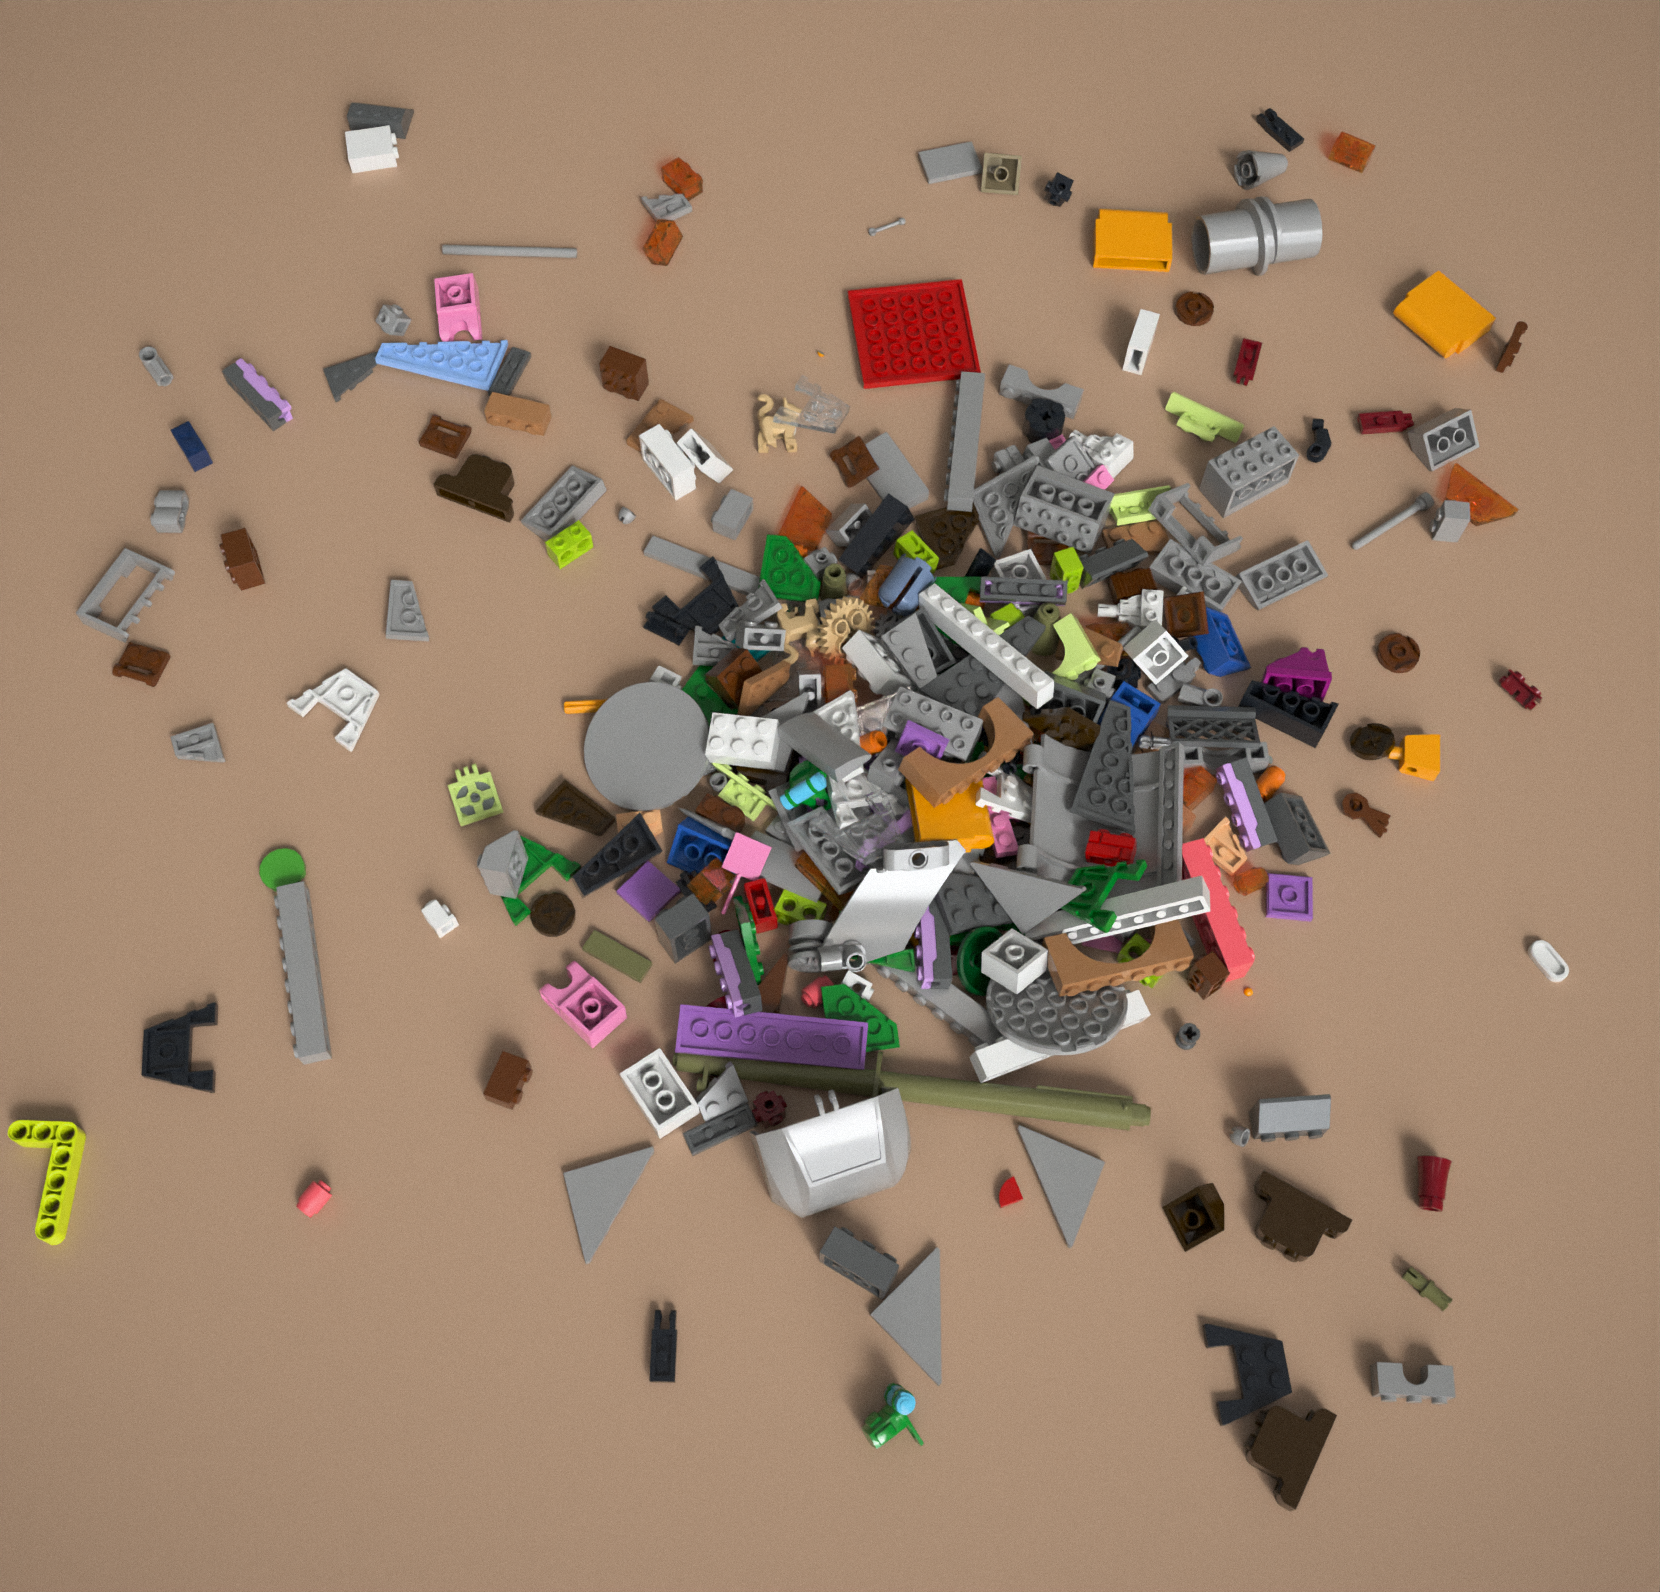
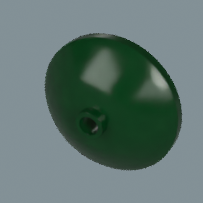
[957,926,1003,996]

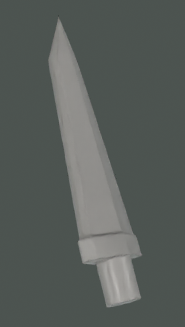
[677,807,736,841]

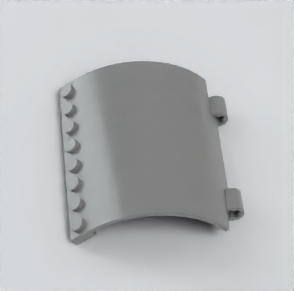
[1016,734,1184,899]

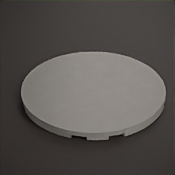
[584,682,710,811]
[986,954,1128,1055]

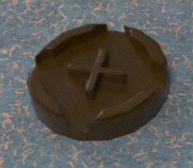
[1350,723,1395,760]
[530,892,576,937]

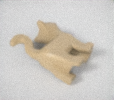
[757,394,802,453]
[777,598,822,665]

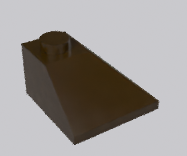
[1162,1183,1224,1252]

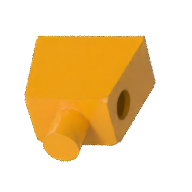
[1387,734,1440,781]

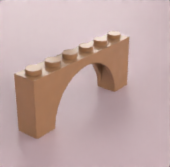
[898,697,1034,808]
[1042,919,1194,997]

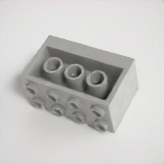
[1199,426,1299,518]
[1014,465,1115,554]
[882,686,983,764]

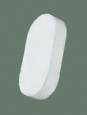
[1528,940,1569,982]

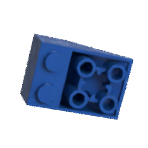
[1096,681,1161,749]

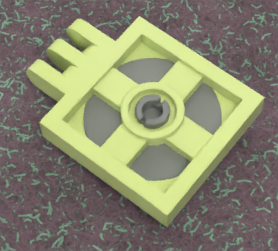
[448,763,504,826]

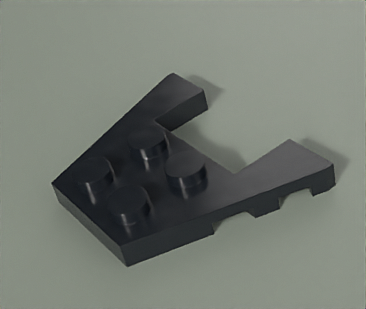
[652,556,739,635]
[141,1002,218,1093]
[1203,1324,1292,1426]

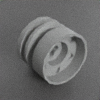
[788,920,833,973]

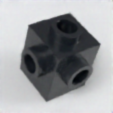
[1044,172,1074,207]
[1107,658,1141,690]

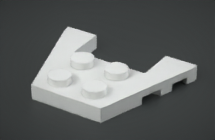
[287,668,379,752]
[975,751,1033,823]
[825,768,909,830]

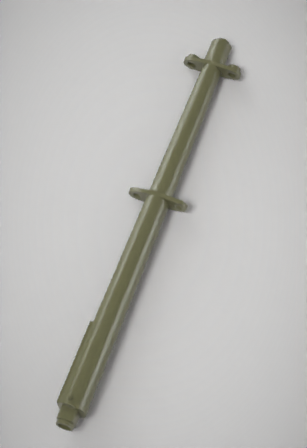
[673,1051,1151,1131]

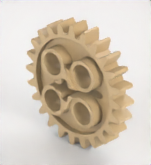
[816,596,875,666]

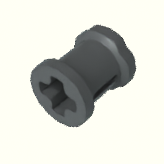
[1175,1023,1200,1050]

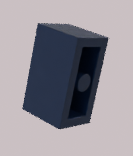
[170,421,213,472]

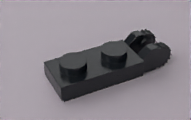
[1256,108,1304,152]
[649,1310,678,1383]

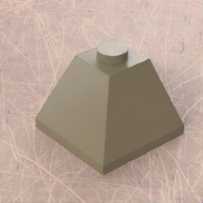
[981,152,1022,195]

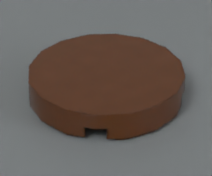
[1175,292,1214,326]
[1376,633,1421,673]

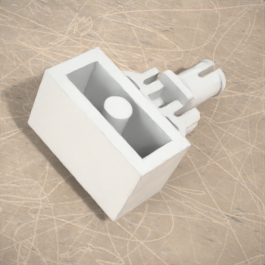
[1069,430,1133,479]
[1097,589,1164,630]

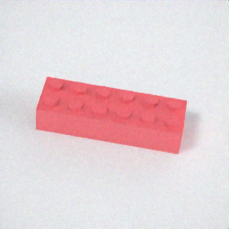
[1182,838,1255,982]

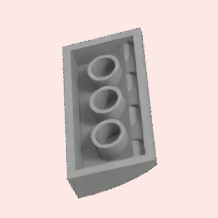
[865,432,929,509]
[521,465,607,541]
[1149,539,1242,612]
[1236,540,1328,610]
[778,712,872,783]
[786,806,865,895]
[751,831,830,903]

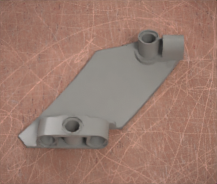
[817,839,966,972]

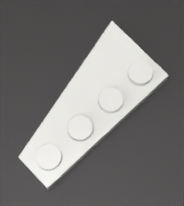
[814,690,864,782]

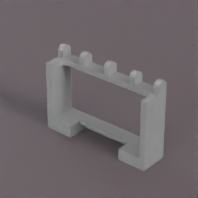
[1148,483,1243,566]
[76,548,175,643]

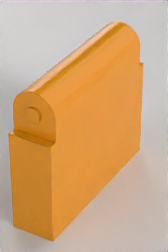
[1093,209,1172,272]
[1393,270,1496,358]
[905,778,994,852]

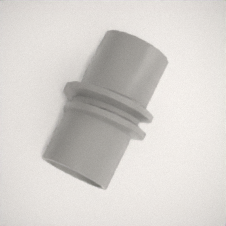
[1191,196,1322,276]

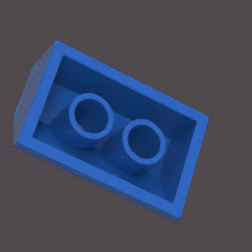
[1194,607,1251,677]
[667,816,736,889]

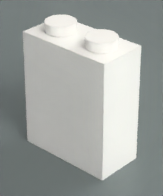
[345,125,399,173]
[1123,309,1160,375]
[677,428,734,483]

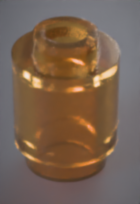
[1233,867,1269,896]

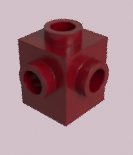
[751,1090,787,1129]

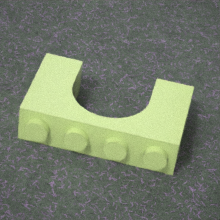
[1022,613,1101,706]

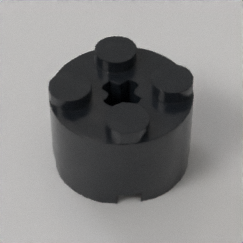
[1023,398,1065,443]

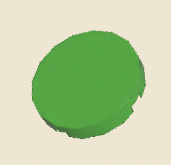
[259,848,306,892]

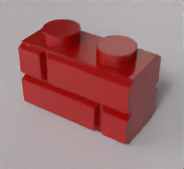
[1085,829,1137,867]
[744,878,778,934]

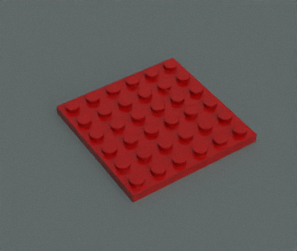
[848,279,981,389]

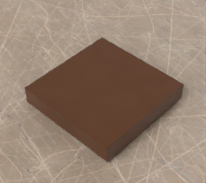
[1163,591,1209,638]

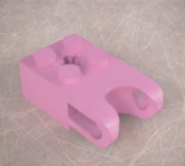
[434,273,482,342]
[539,961,627,1049]

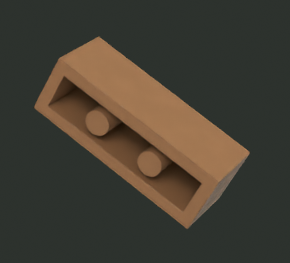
[484,392,552,436]

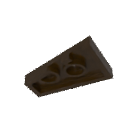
[535,780,616,836]

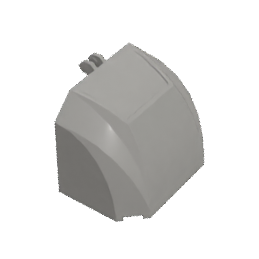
[749,1086,911,1218]

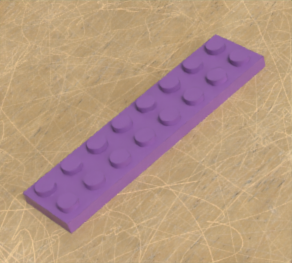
[675,1004,868,1070]

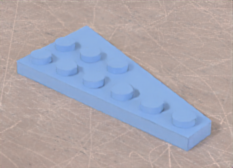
[375,340,508,391]

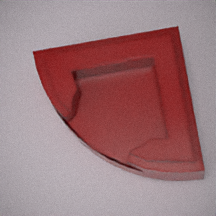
[998,1176,1023,1208]

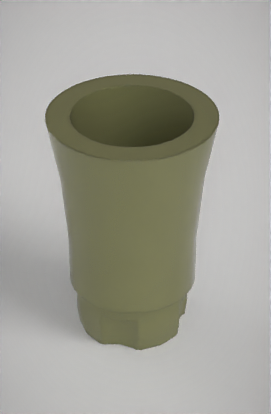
[820,563,849,601]

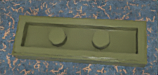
[582,930,653,983]

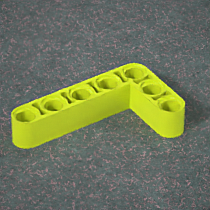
[8,1120,86,1245]

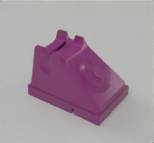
[1261,647,1332,702]

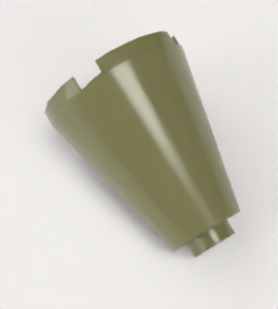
[1031,603,1061,656]

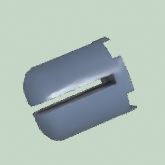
[878,554,937,616]

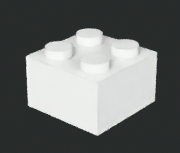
[1123,619,1188,685]
[981,929,1048,994]

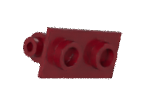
[1498,669,1542,711]

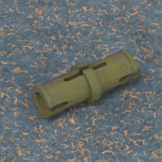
[1402,1266,1453,1311]

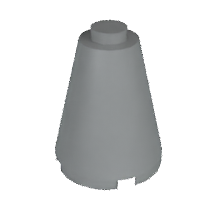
[1234,150,1288,190]

